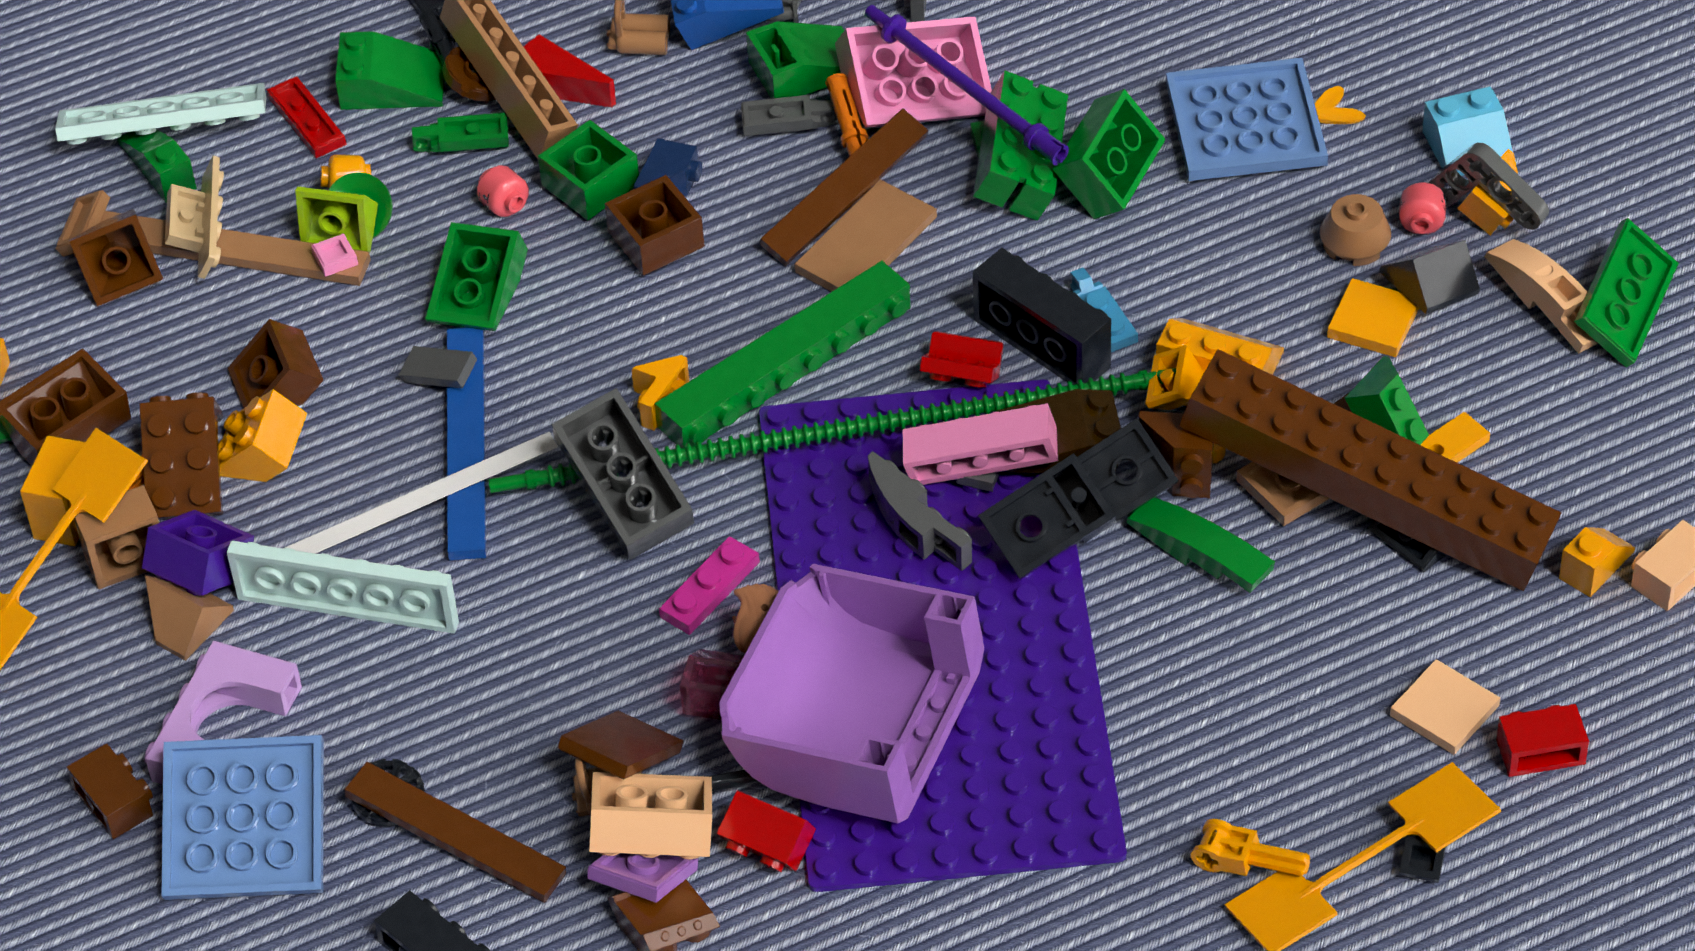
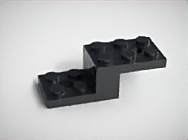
[978,418,1179,580]

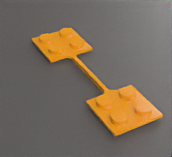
[0,428,148,670]
[1225,762,1501,951]

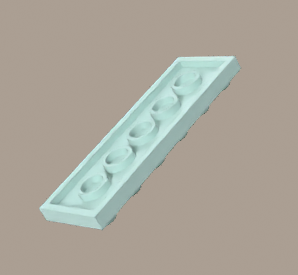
[55,83,266,144]
[227,541,459,634]

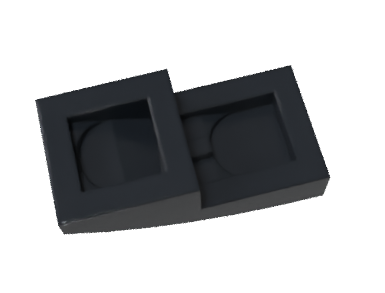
[1399,835,1447,883]

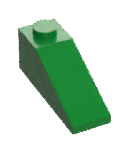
[117,129,197,203]

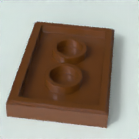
[558,710,684,779]

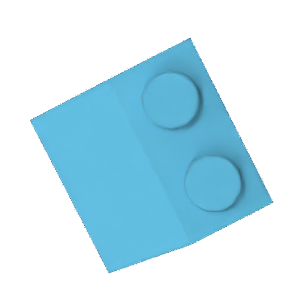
[1422,86,1513,176]

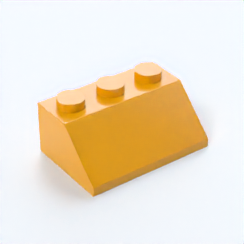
[1156,318,1284,375]

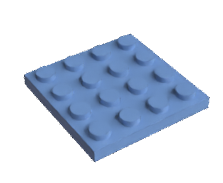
[1166,58,1328,181]
[162,735,324,900]

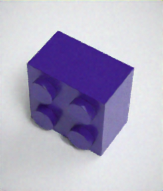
[142,510,254,596]

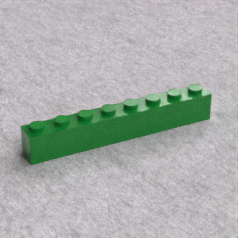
[655,260,911,448]

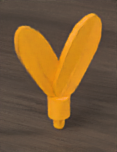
[1315,86,1366,124]

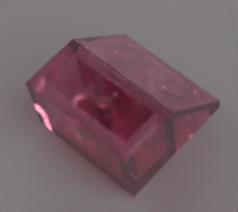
[680,649,744,720]

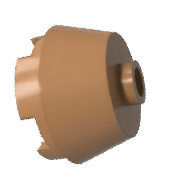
[1320,194,1391,266]

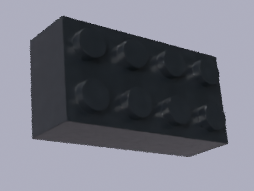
[973,248,1111,385]

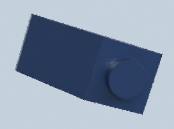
[634,138,702,196]

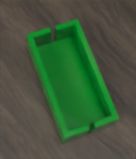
[973,70,1068,221]

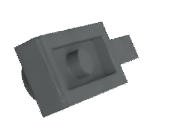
[741,95,839,136]

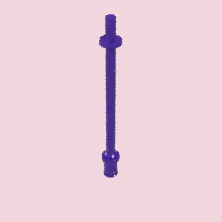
[865,5,1069,165]

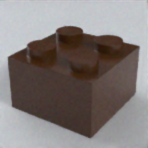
[605,175,705,276]

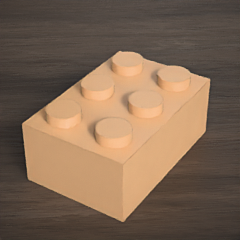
[589,772,712,859]

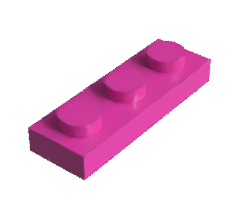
[659,536,760,635]

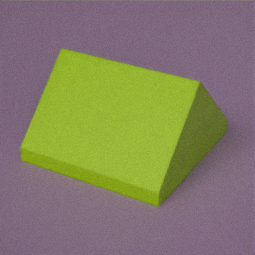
[295,186,378,253]

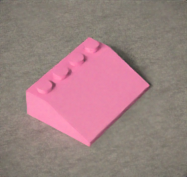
[835,17,992,128]

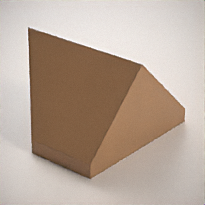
[145,575,234,661]

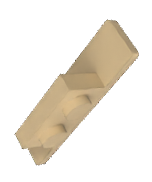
[165,155,224,279]

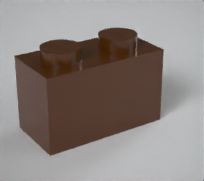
[67,743,153,839]

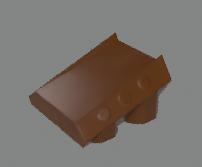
[607,879,720,951]

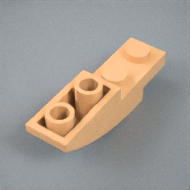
[1484,239,1598,354]

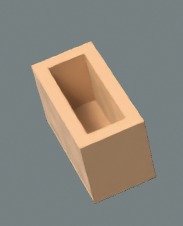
[1631,520,1695,611]

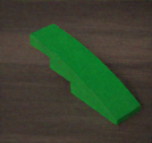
[1127,498,1275,593]

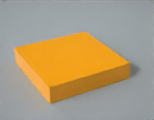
[1327,278,1419,358]

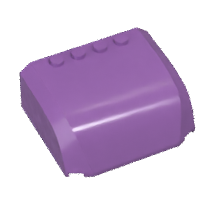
[719,564,984,823]

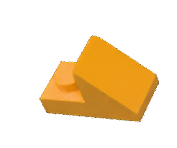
[631,355,689,431]

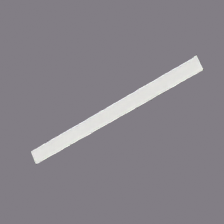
[285,432,558,554]

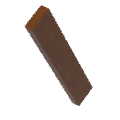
[759,108,929,267]
[344,762,566,903]

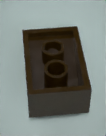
[996,389,1121,473]

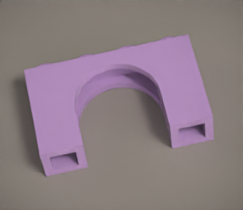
[145,641,302,785]

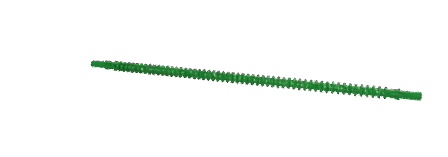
[489,368,1176,493]

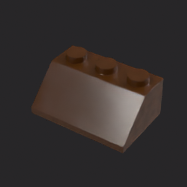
[0,348,131,466]

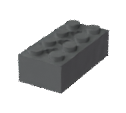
[551,388,694,560]

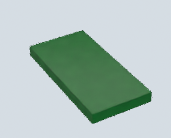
[1574,218,1679,368]

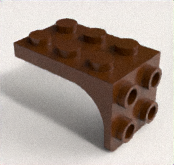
[139,392,223,521]

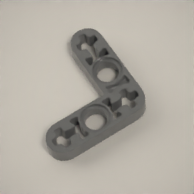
[1429,142,1549,230]

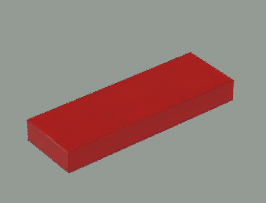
[267,76,347,159]

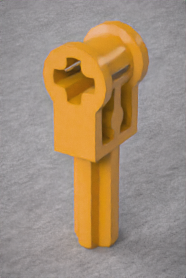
[1191,819,1310,876]

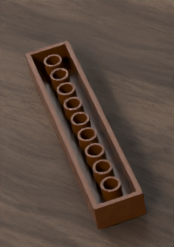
[1179,349,1562,591]

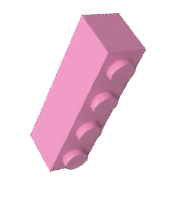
[903,403,1058,485]

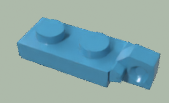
[1070,267,1138,352]

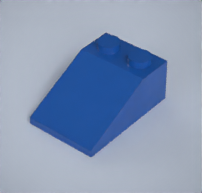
[671,0,784,50]

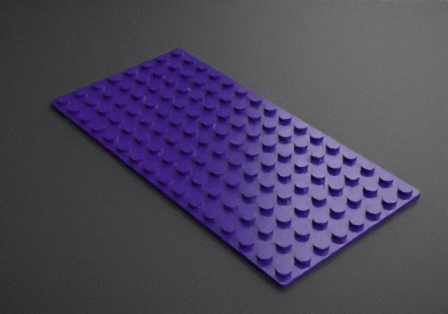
[759,379,1127,892]

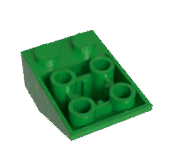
[746,21,844,99]

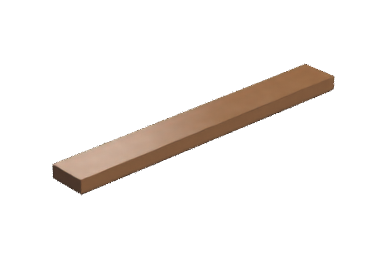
[101,211,371,286]

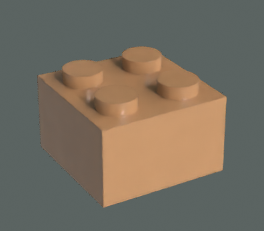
[74,485,159,589]

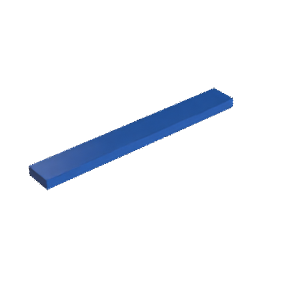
[447,328,486,561]

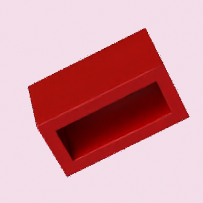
[1496,704,1589,777]
[717,790,816,873]

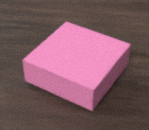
[311,234,358,277]

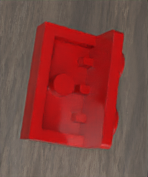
[920,331,1004,387]

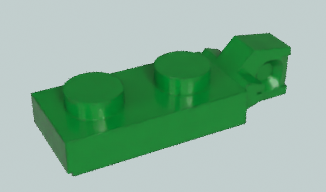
[412,113,509,152]

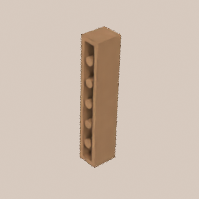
[440,0,578,159]

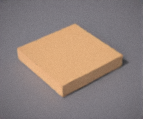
[1390,659,1500,755]

